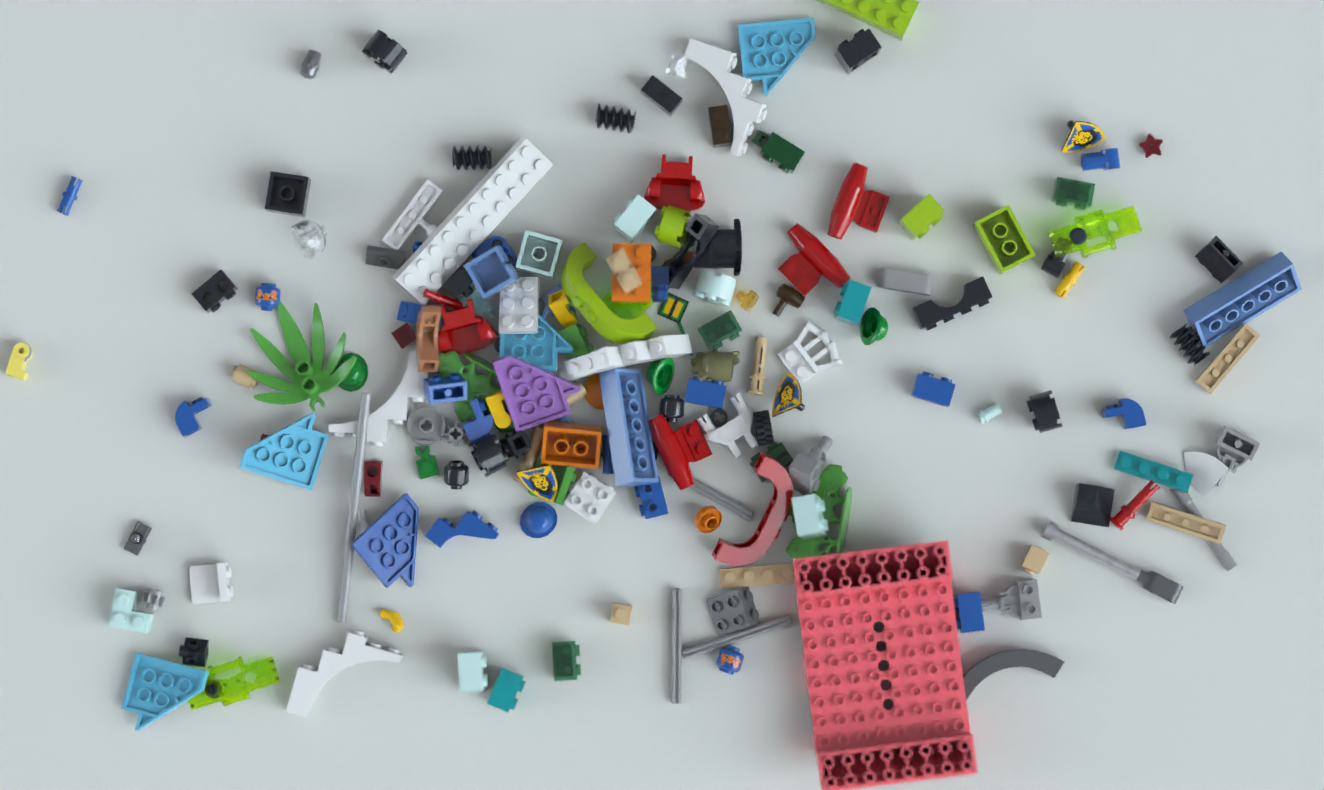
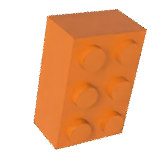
[612,243,651,304]
[541,421,603,469]

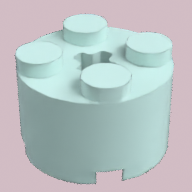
[693,269,737,307]

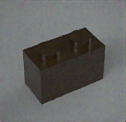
[708,105,732,148]

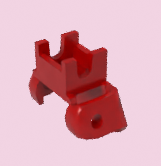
[644,154,705,211]
[438,298,498,355]

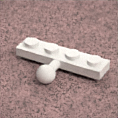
[382,179,443,250]

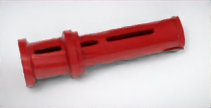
[1109,479,1160,531]

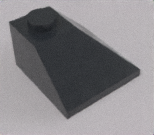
[1071,483,1115,527]

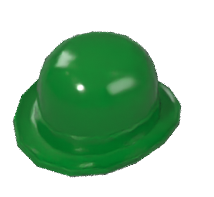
[860,307,888,345]
[334,353,368,392]
[646,357,675,395]

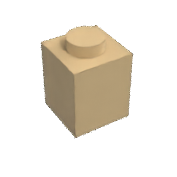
[1020,545,1050,576]
[610,603,632,625]

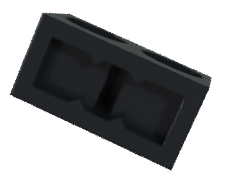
[192,269,238,313]

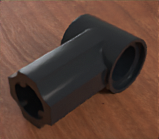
[1041,237,1074,278]

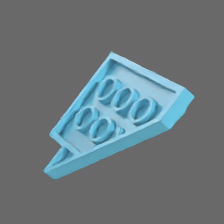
[738,18,816,96]
[499,314,574,372]
[238,413,329,490]
[121,653,209,730]

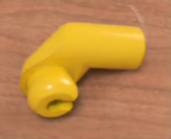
[380,608,404,633]

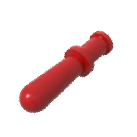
[423,288,463,310]

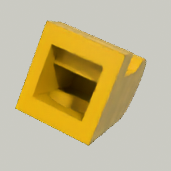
[548,289,577,328]
[485,390,512,429]

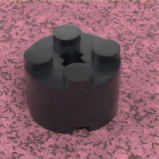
[361,30,408,74]
[1026,390,1062,433]
[468,433,509,477]

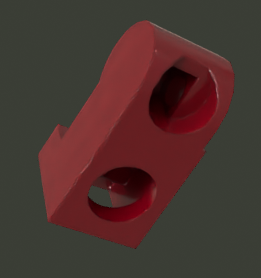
[364,461,383,497]

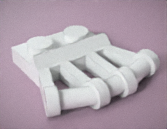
[777,320,843,385]

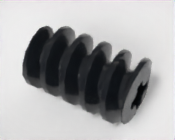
[595,104,636,134]
[452,145,492,170]
[1169,324,1210,365]

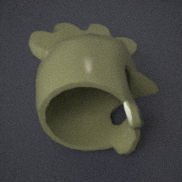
[691,349,740,382]

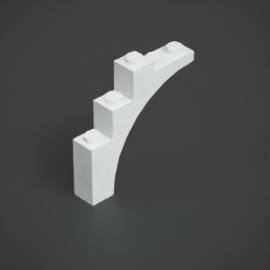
[684,38,767,157]
[564,334,693,380]
[328,351,429,446]
[286,630,403,717]

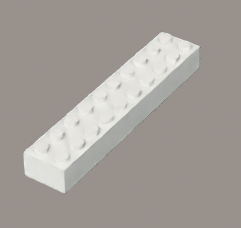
[392,137,553,305]

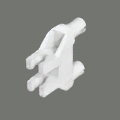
[697,393,758,459]

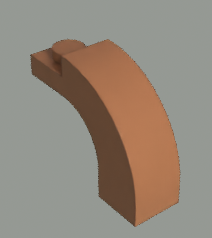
[416,305,441,372]

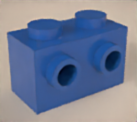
[911,371,956,407]
[423,373,467,404]
[684,376,727,409]
[634,476,668,519]
[953,592,985,633]

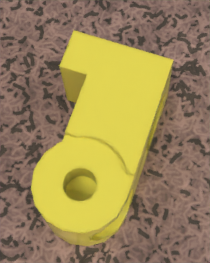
[5,343,33,381]

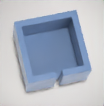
[464,246,520,299]

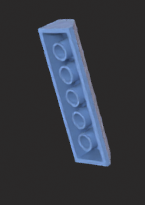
[1183,252,1302,347]
[599,368,659,487]

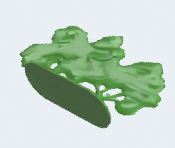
[438,351,515,433]
[786,464,852,559]

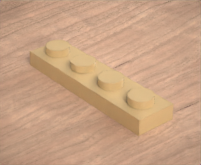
[1195,323,1260,394]
[1146,501,1226,544]
[719,563,794,588]

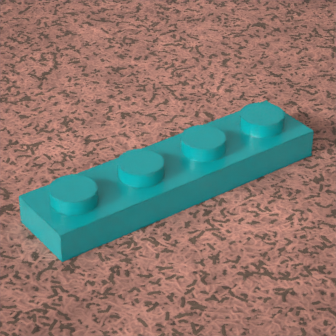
[1114,451,1194,494]

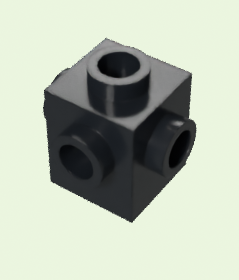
[500,430,532,459]
[179,637,209,667]

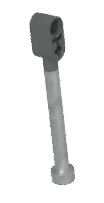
[1041,520,1184,604]

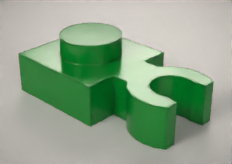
[415,446,440,479]

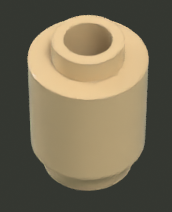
[230,364,258,389]
[566,380,587,407]

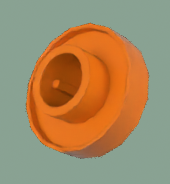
[694,505,722,534]

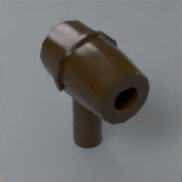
[772,283,805,317]

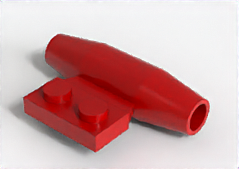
[827,163,890,240]
[778,223,851,296]
[648,414,712,490]

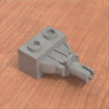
[1215,425,1260,488]
[789,436,833,495]
[981,579,1042,620]

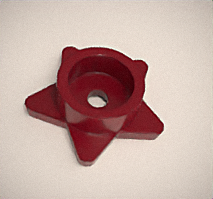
[1139,134,1163,158]

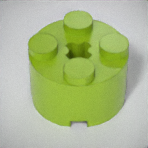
[654,205,692,248]

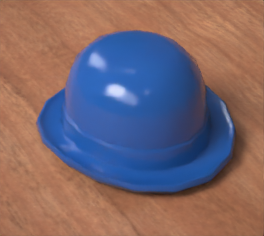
[520,502,558,538]

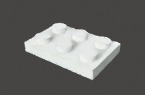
[499,277,539,335]

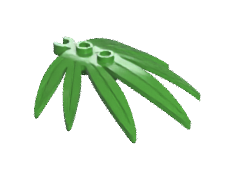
[247,300,356,411]

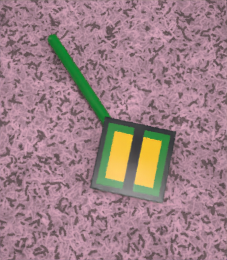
[657,292,693,356]

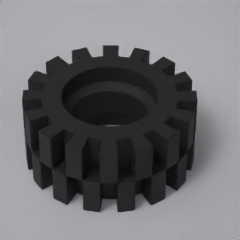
[753,410,774,446]

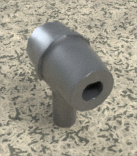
[300,50,321,79]

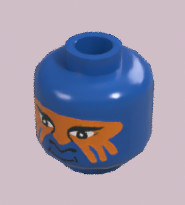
[255,283,281,311]
[716,645,744,675]

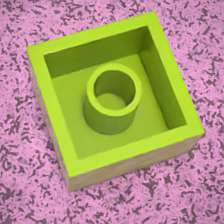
[898,194,945,240]

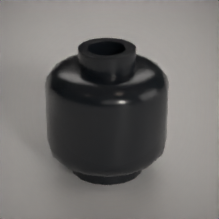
[659,395,684,422]
[444,460,469,490]

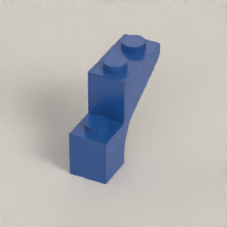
[425,510,499,548]

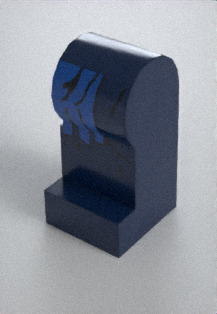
[651,266,669,302]

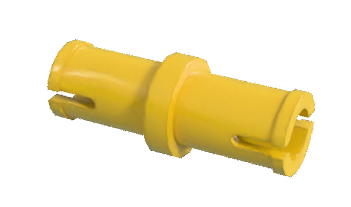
[1054,261,1086,299]

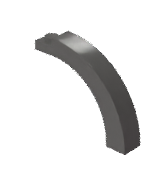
[963,649,1065,701]

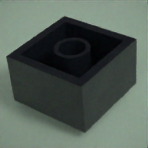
[835,29,882,74]
[265,171,311,217]

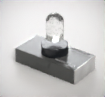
[124,521,152,556]

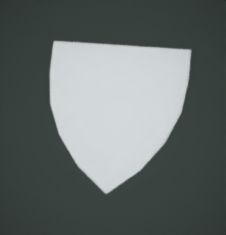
[1184,451,1229,496]

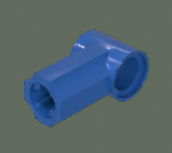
[1081,148,1120,171]

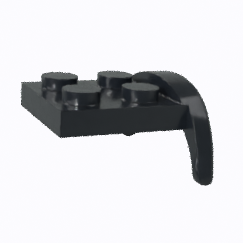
[694,219,742,276]

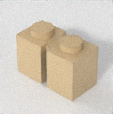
[606,249,642,294]

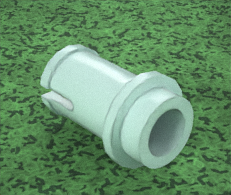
[977,402,1002,424]

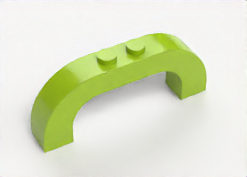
[561,242,657,344]

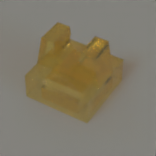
[736,290,759,313]

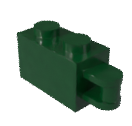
[751,130,805,174]

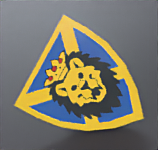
[1061,120,1106,153]
[772,372,805,417]
[517,464,558,503]

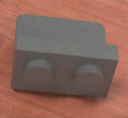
[707,586,760,636]

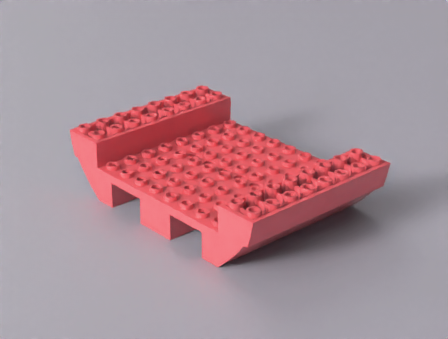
[793,540,978,790]

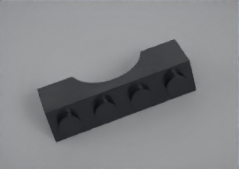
[662,213,719,289]
[912,276,992,331]

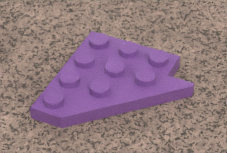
[492,354,581,432]

